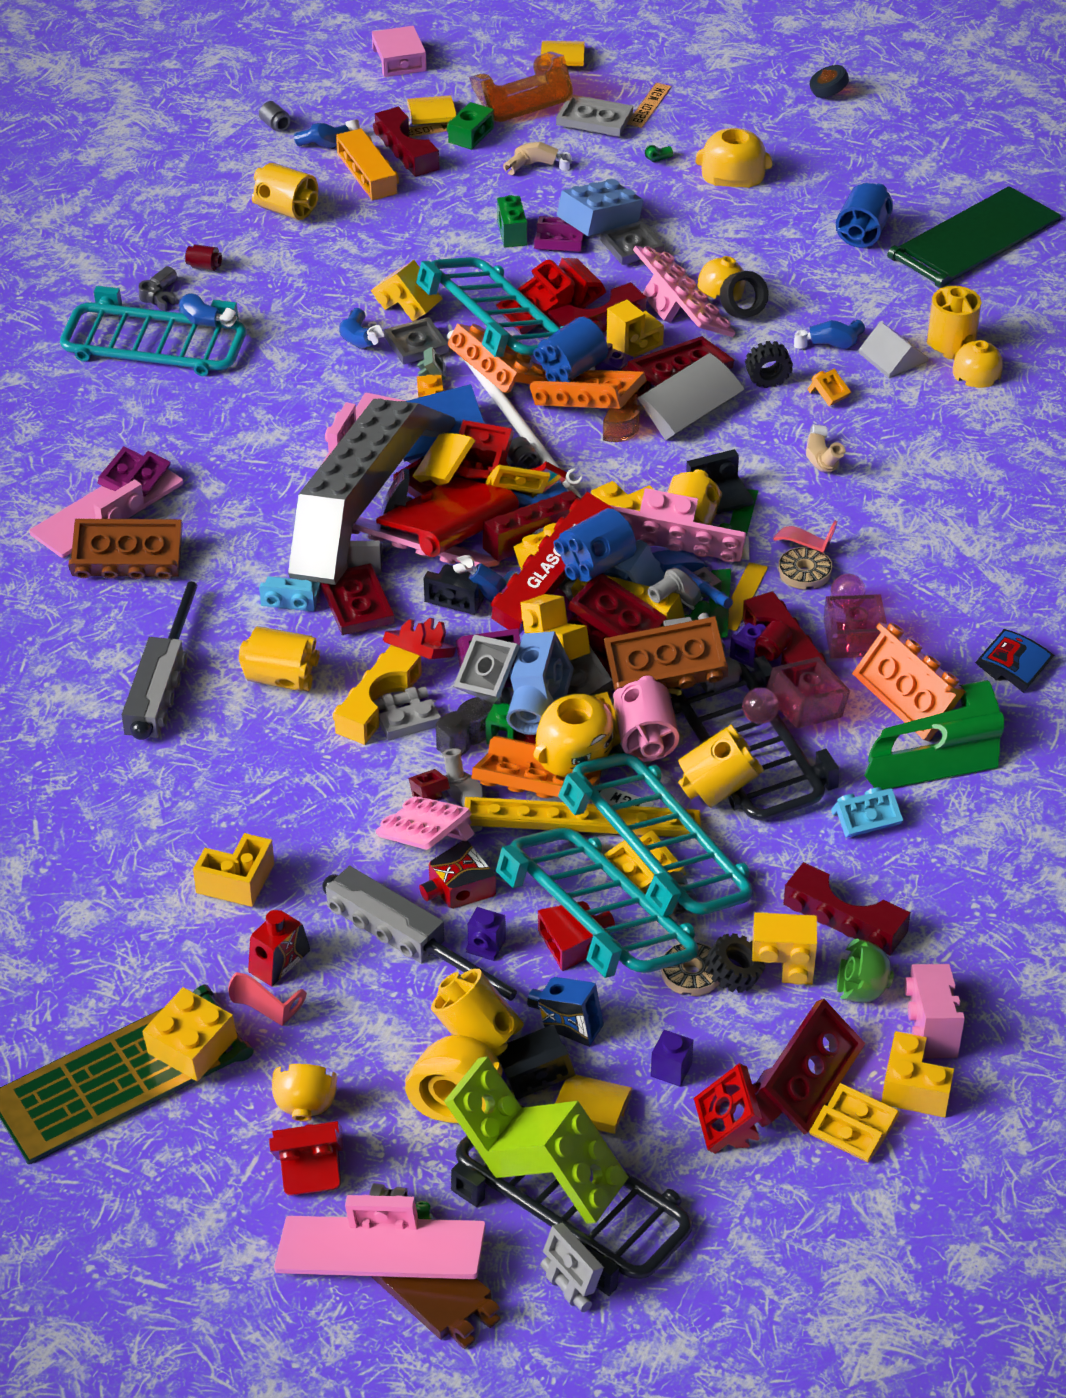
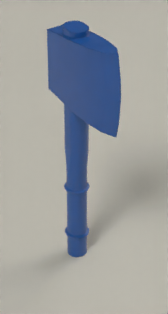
[652,550,733,609]

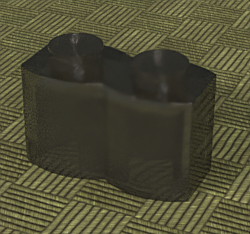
[436,697,492,756]

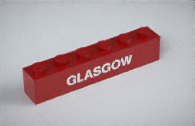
[491,491,614,635]

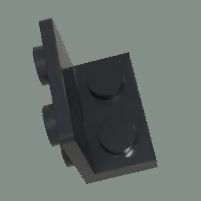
[686,449,754,515]
[423,564,485,615]
[498,1025,576,1100]

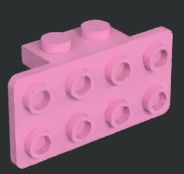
[375,796,475,850]

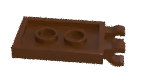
[372,1276,501,1349]

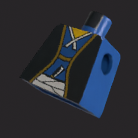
[527,977,604,1047]

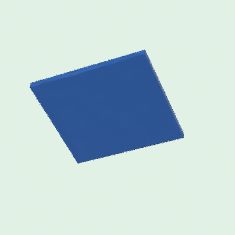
[403,384,484,462]

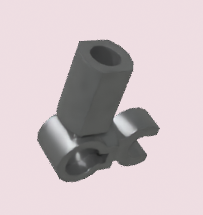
[138,266,177,311]

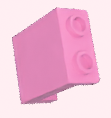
[372,26,426,77]

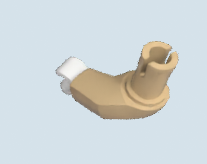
[503,142,572,175]
[806,425,846,472]

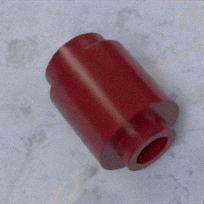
[185,244,222,271]
[754,621,793,661]

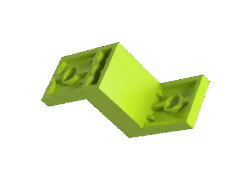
[444,1057,629,1224]

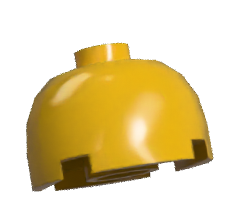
[697,256,746,301]
[952,340,1003,388]
[272,1064,337,1122]

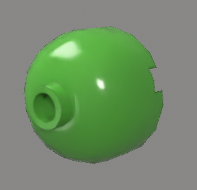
[837,938,894,1003]

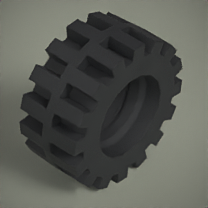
[745,341,793,388]
[705,933,766,993]

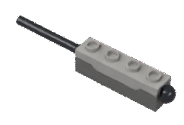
[121,581,198,740]
[322,865,517,1001]

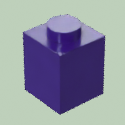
[651,1030,694,1087]

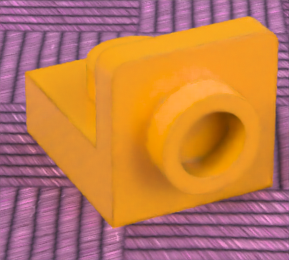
[807,368,851,406]

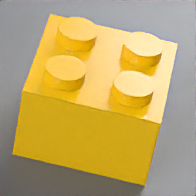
[142,987,238,1082]

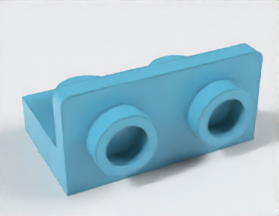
[259,576,321,611]
[831,787,903,838]

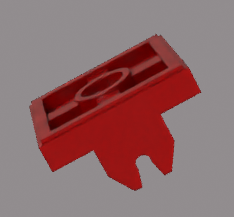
[383,618,457,659]
[694,1063,762,1154]

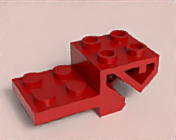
[496,258,606,335]

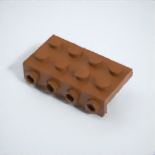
[68,519,183,579]
[604,616,728,690]

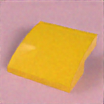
[540,41,585,66]
[407,95,456,125]
[413,433,475,486]
[485,465,550,498]
[603,830,686,894]
[555,1074,632,1134]
[809,1083,899,1163]

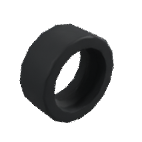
[720,271,769,318]

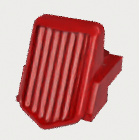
[455,420,514,479]
[269,1121,343,1196]

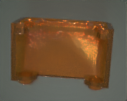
[469,51,573,122]

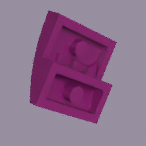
[534,216,584,252]
[97,446,171,496]

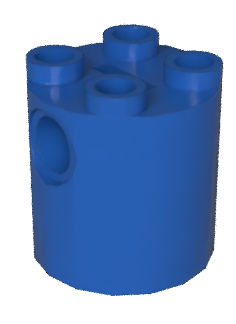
[835,183,893,248]
[533,317,608,382]
[554,508,636,582]

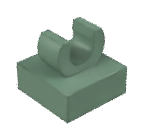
[417,347,446,380]

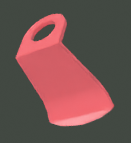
[773,520,838,552]
[228,972,307,1026]

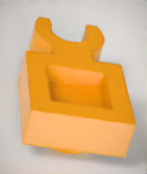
[417,375,443,398]

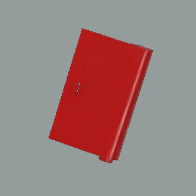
[376,477,519,557]

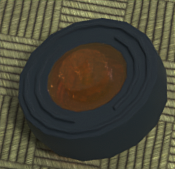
[809,65,849,98]

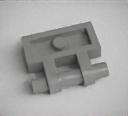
[373,687,441,740]
[540,1223,604,1312]

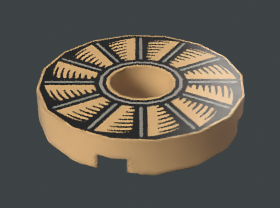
[778,547,832,590]
[661,942,720,996]

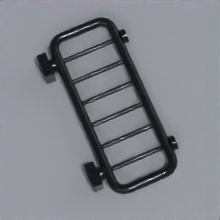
[671,655,839,821]
[451,1105,692,1296]

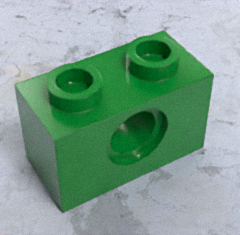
[447,102,494,150]
[497,195,527,248]

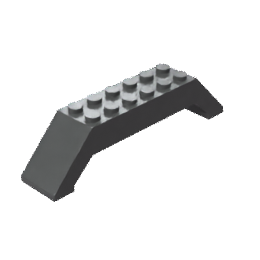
[288,398,456,585]

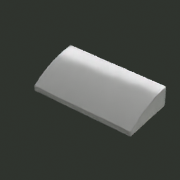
[638,353,745,441]

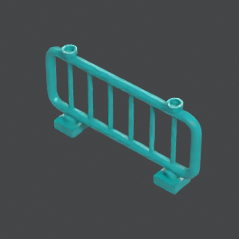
[416,257,564,357]
[60,286,246,376]
[558,753,753,917]
[496,828,699,978]

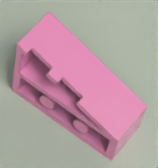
[904,964,965,1058]

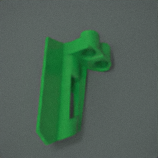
[864,680,1004,790]

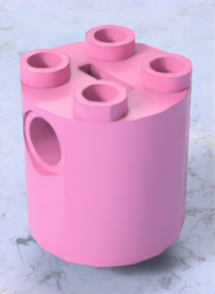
[613,676,679,761]

